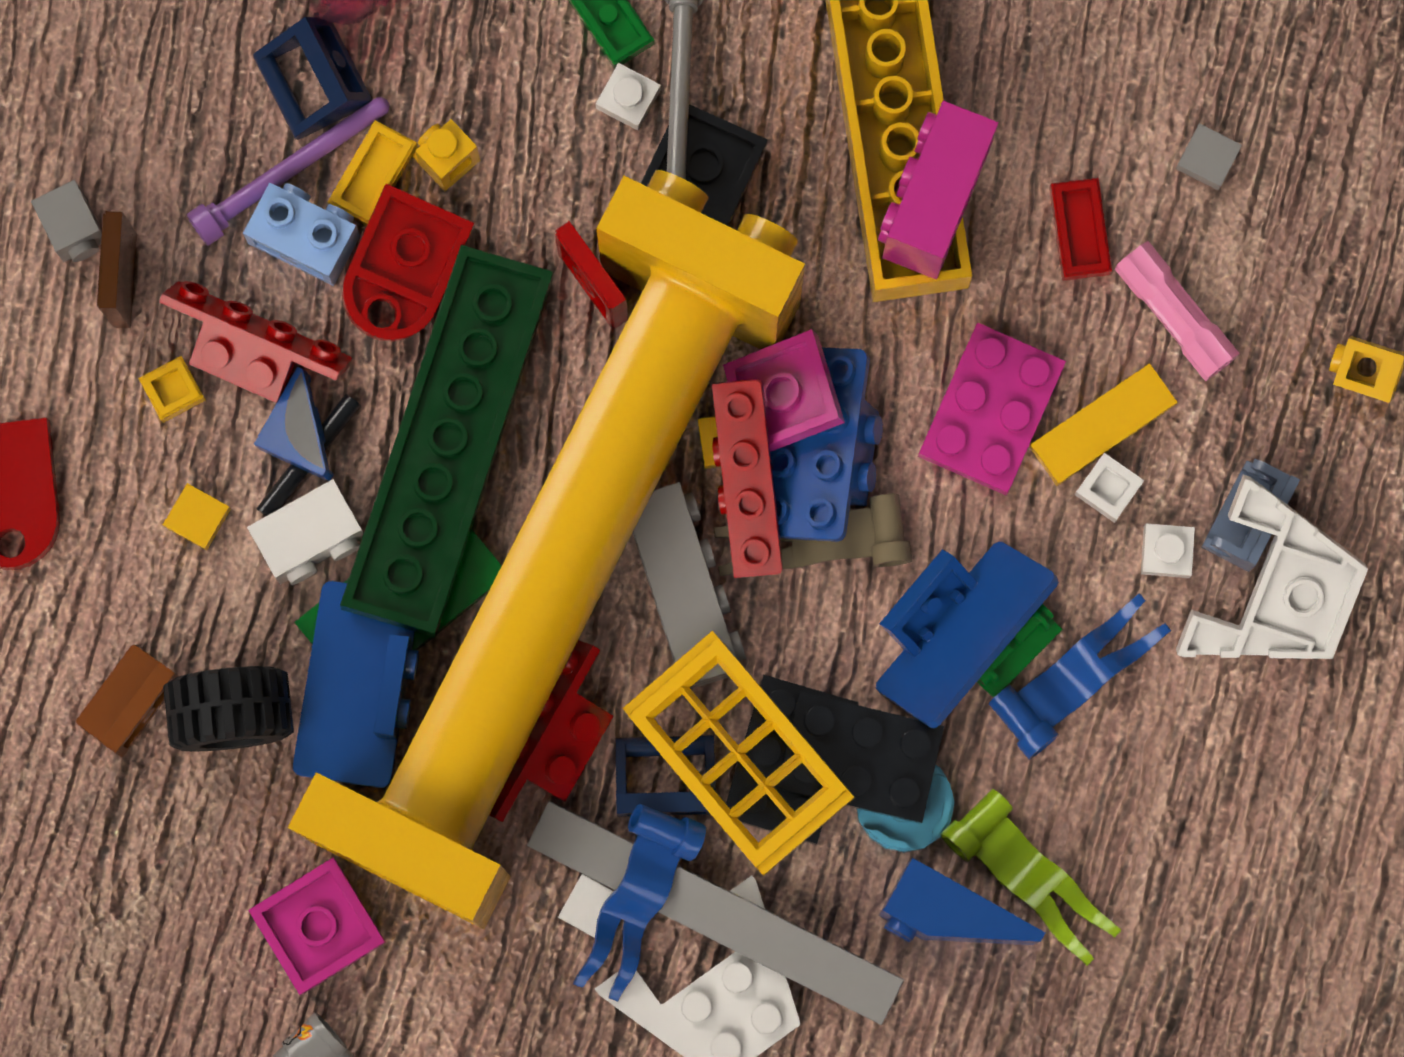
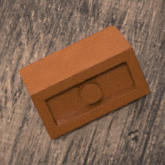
[76,645,179,757]

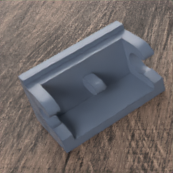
[1201,459,1300,572]

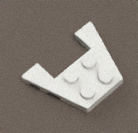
[1176,474,1368,659]
[595,875,801,1057]

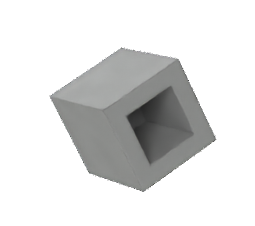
[31,180,102,262]

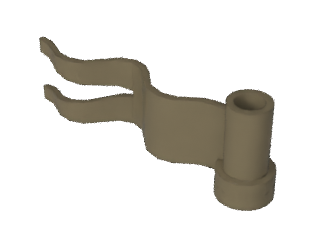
[714,493,912,576]

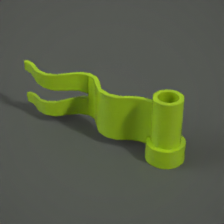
[941,789,1121,966]

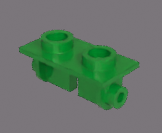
[977,604,1063,698]

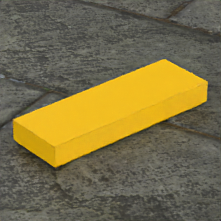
[1029,363,1178,486]

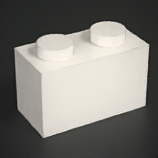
[247,479,364,585]

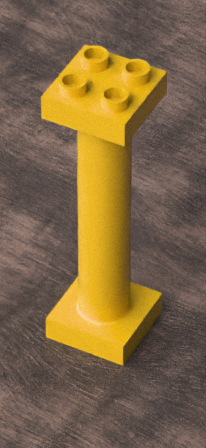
[287,170,805,929]

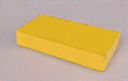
[327,120,418,226]

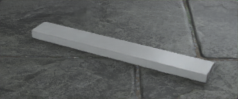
[527,801,905,1025]

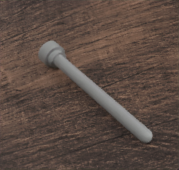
[665,0,703,180]

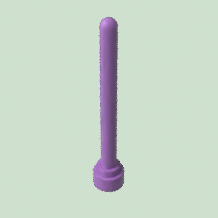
[186,97,390,246]

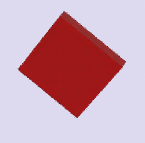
[555,221,628,329]

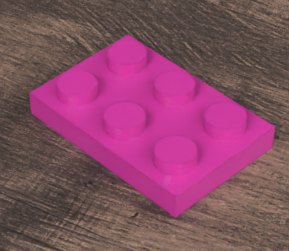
[918,322,1066,496]

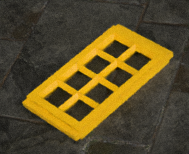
[622,630,855,876]

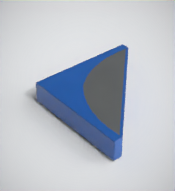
[254,367,333,481]

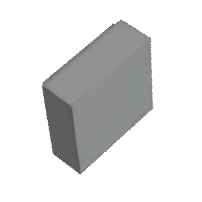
[1176,123,1242,190]

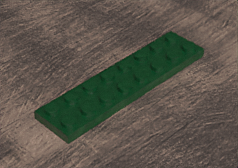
[340,245,554,638]

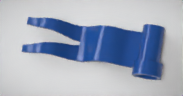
[988,593,1172,760]
[573,804,706,1002]

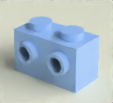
[243,183,360,286]

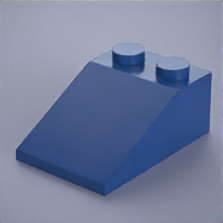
[879,858,1046,945]

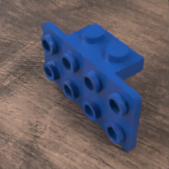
[770,347,883,542]
[876,542,1059,728]
[293,581,419,788]

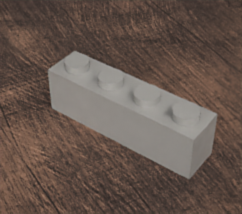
[633,482,746,689]

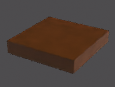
[97,211,137,328]

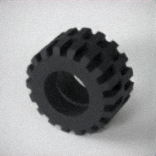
[163,666,294,752]

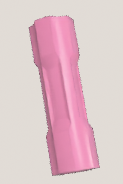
[1115,241,1240,381]

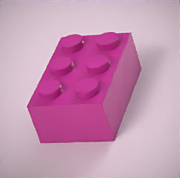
[878,101,999,280]

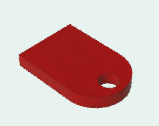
[342,184,474,341]
[0,417,60,570]

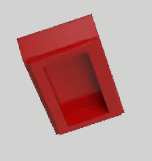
[1049,178,1112,281]

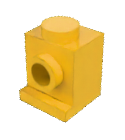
[412,119,481,192]
[1329,336,1404,403]

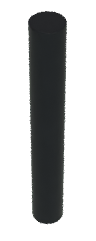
[256,394,361,517]

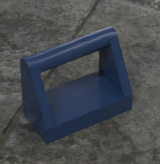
[253,17,372,140]
[615,735,716,817]

